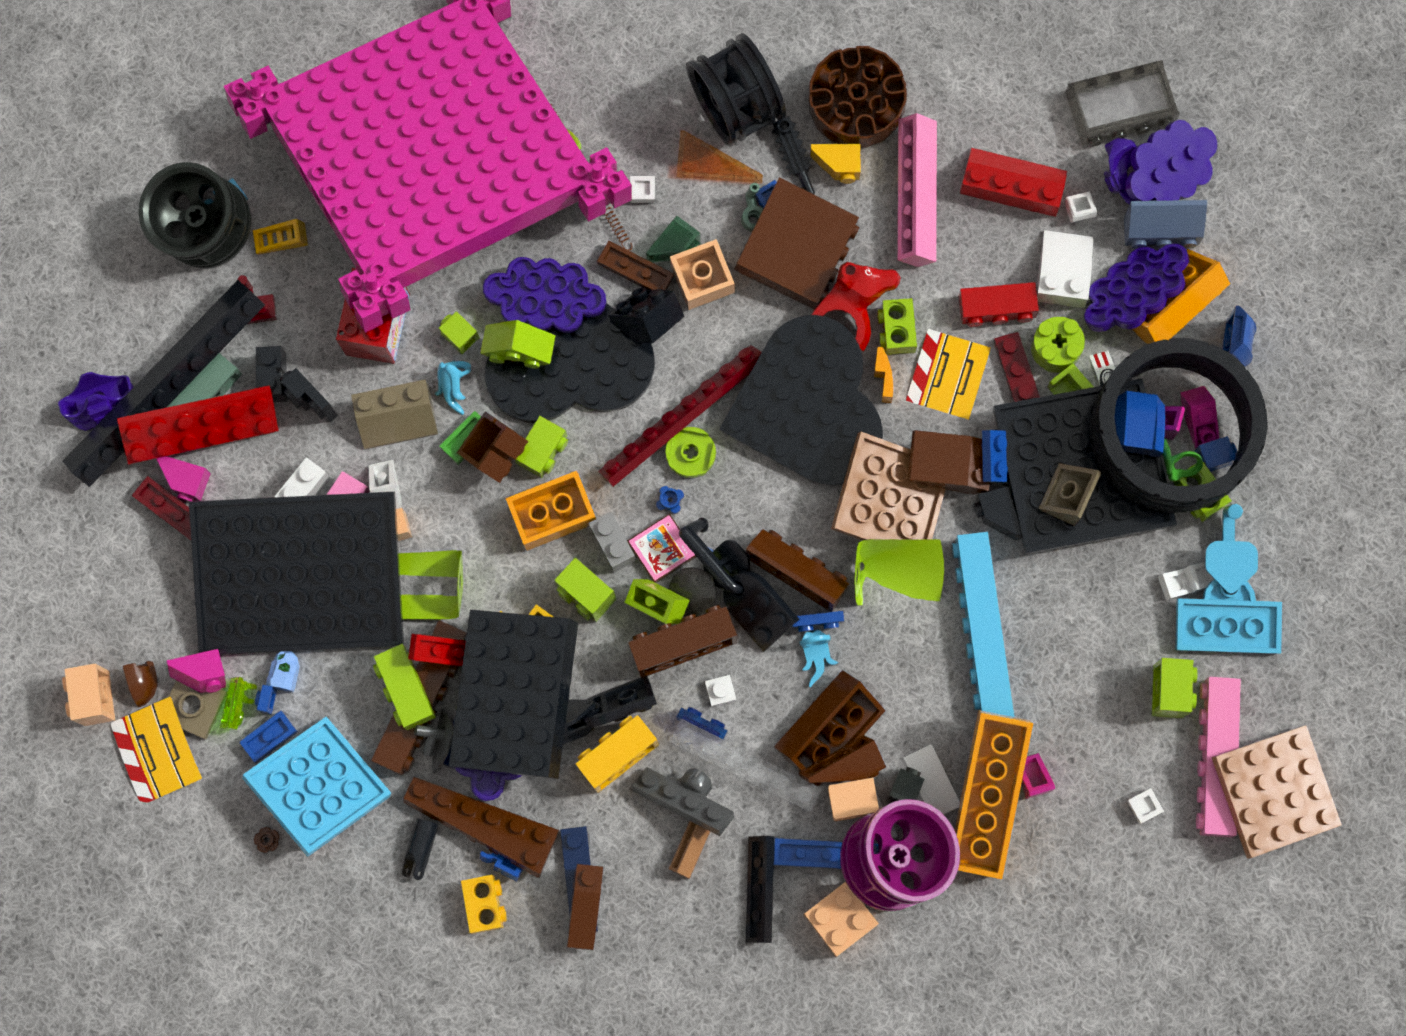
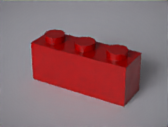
[959,282,1039,327]

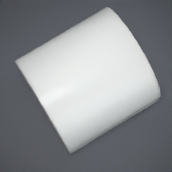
[1065,191,1097,223]

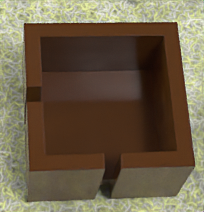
[457,411,528,483]

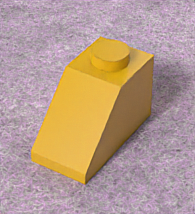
[810,144,861,184]

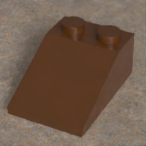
[908,430,990,495]

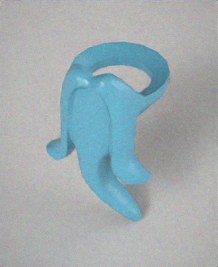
[435,361,471,415]
[799,630,838,688]

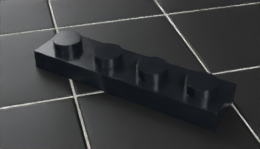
[745,836,775,943]

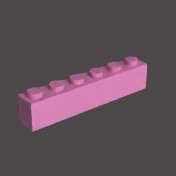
[898,113,937,267]
[1196,677,1241,838]

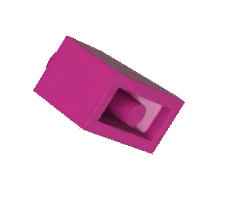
[156,456,211,502]
[167,649,226,693]

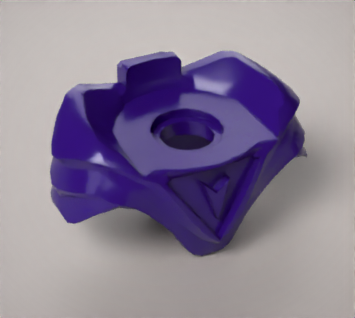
[1104,138,1151,205]
[58,372,133,431]

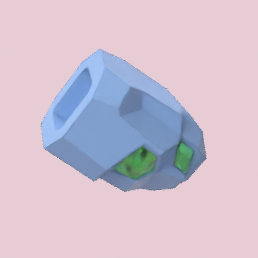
[266,651,300,692]

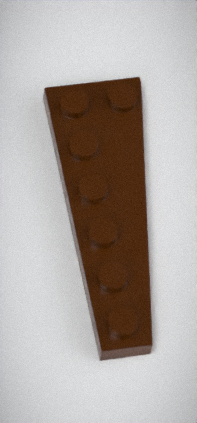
[403,777,559,878]

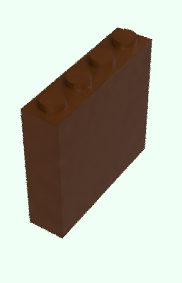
[734,177,860,309]

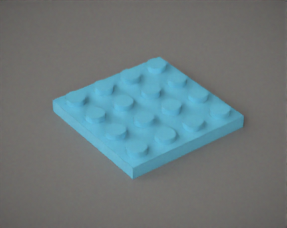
[242,717,391,857]

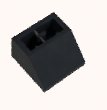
[608,287,685,343]

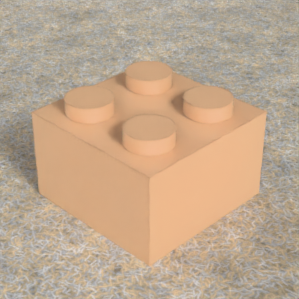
[670,239,735,310]
[62,664,115,726]
[804,882,879,957]

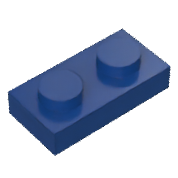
[982,430,1008,482]
[792,611,844,632]
[239,711,298,763]

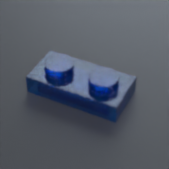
[677,707,728,742]

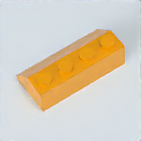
[1132,249,1230,344]

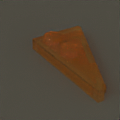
[677,130,763,183]

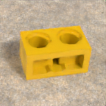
[461,875,507,934]

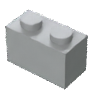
[589,512,636,573]

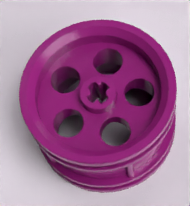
[840,799,960,911]

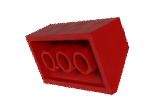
[960,148,1067,217]

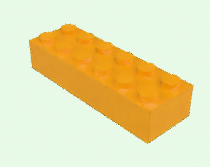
[954,710,1033,879]

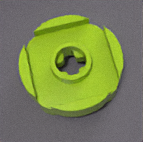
[665,427,716,478]

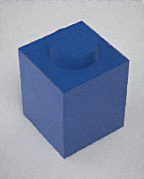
[1195,436,1237,472]

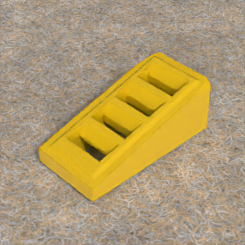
[253,219,308,255]

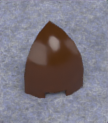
[123,661,157,707]

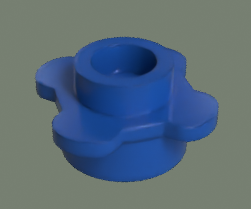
[656,486,684,514]

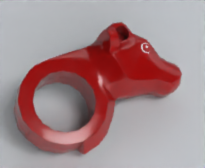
[811,262,901,352]

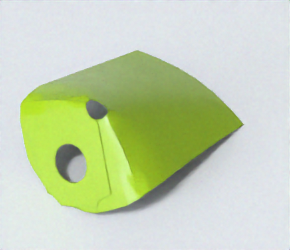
[854,539,944,605]
[399,550,463,619]

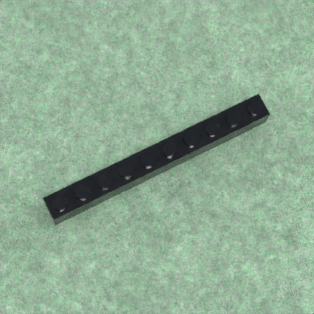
[62,280,265,487]

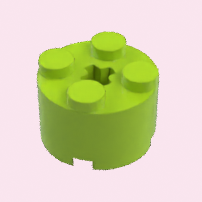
[1031,317,1085,373]

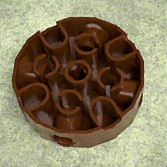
[809,46,907,148]

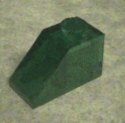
[646,216,701,263]

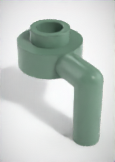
[741,183,763,232]

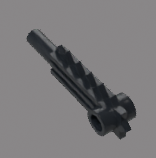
[771,116,815,194]

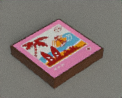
[627,513,696,583]

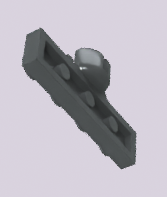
[632,767,734,836]

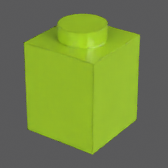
[439,311,480,354]

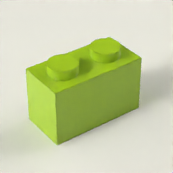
[514,416,568,478]
[624,579,689,624]

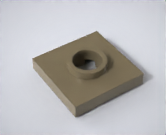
[169,680,228,739]

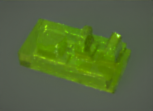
[220,677,257,730]

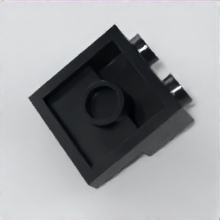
[280,368,338,422]

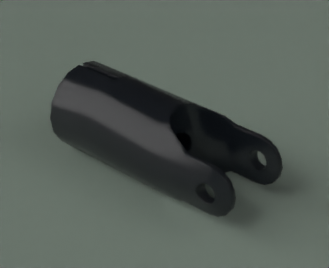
[402,818,439,880]

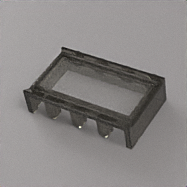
[1065,60,1180,147]

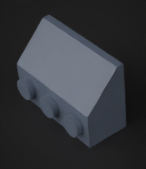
[1124,200,1207,249]

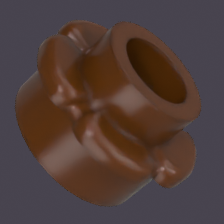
[254,827,280,853]

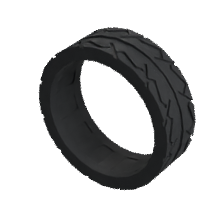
[1090,338,1268,513]

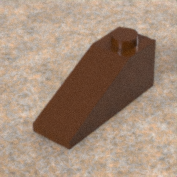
[799,735,886,783]
[567,864,603,950]

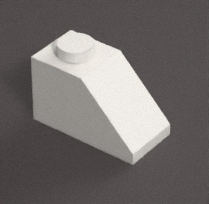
[369,460,402,509]

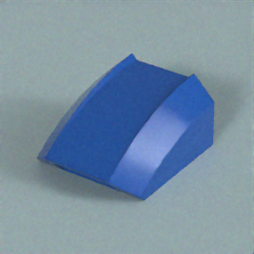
[1222,305,1257,367]
[1114,391,1165,457]

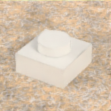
[630,176,655,203]
[705,675,737,707]
[1127,788,1164,824]

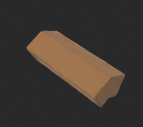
[669,821,710,879]

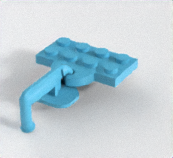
[1175,504,1282,654]

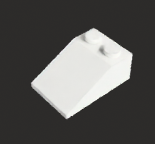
[1036,230,1093,308]

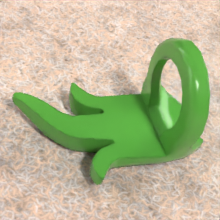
[1162,439,1203,481]

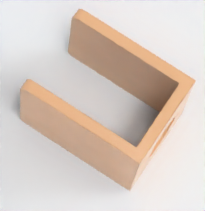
[828,778,879,822]

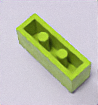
[373,644,436,730]

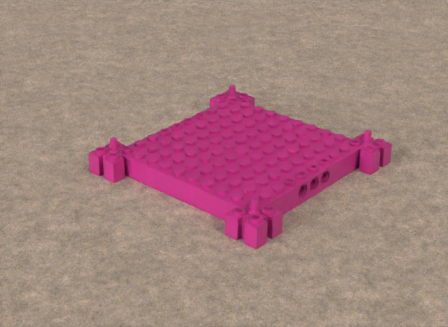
[224,0,632,333]

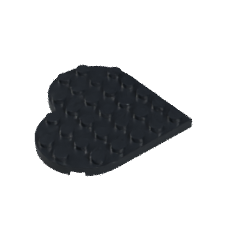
[485,304,655,423]
[719,315,883,485]

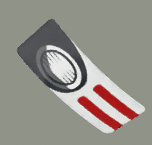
[1089,351,1115,386]

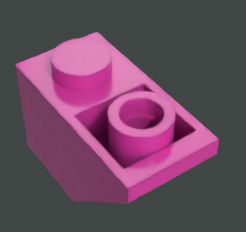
[1180,386,1219,449]

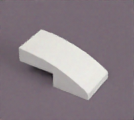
[1158,562,1214,601]

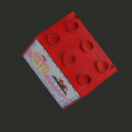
[336,267,410,364]

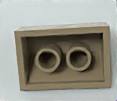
[351,380,438,449]

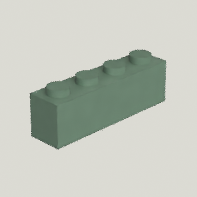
[167,353,242,407]

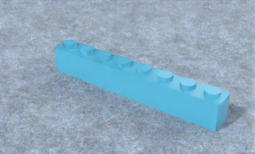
[952,532,1014,717]

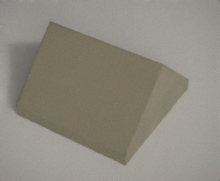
[1039,463,1101,526]

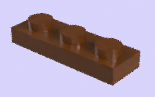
[597,241,674,290]

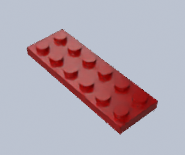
[117,386,279,464]

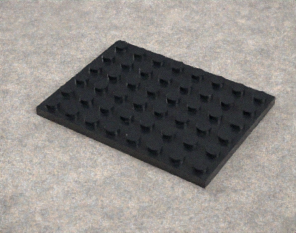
[189,491,404,654]

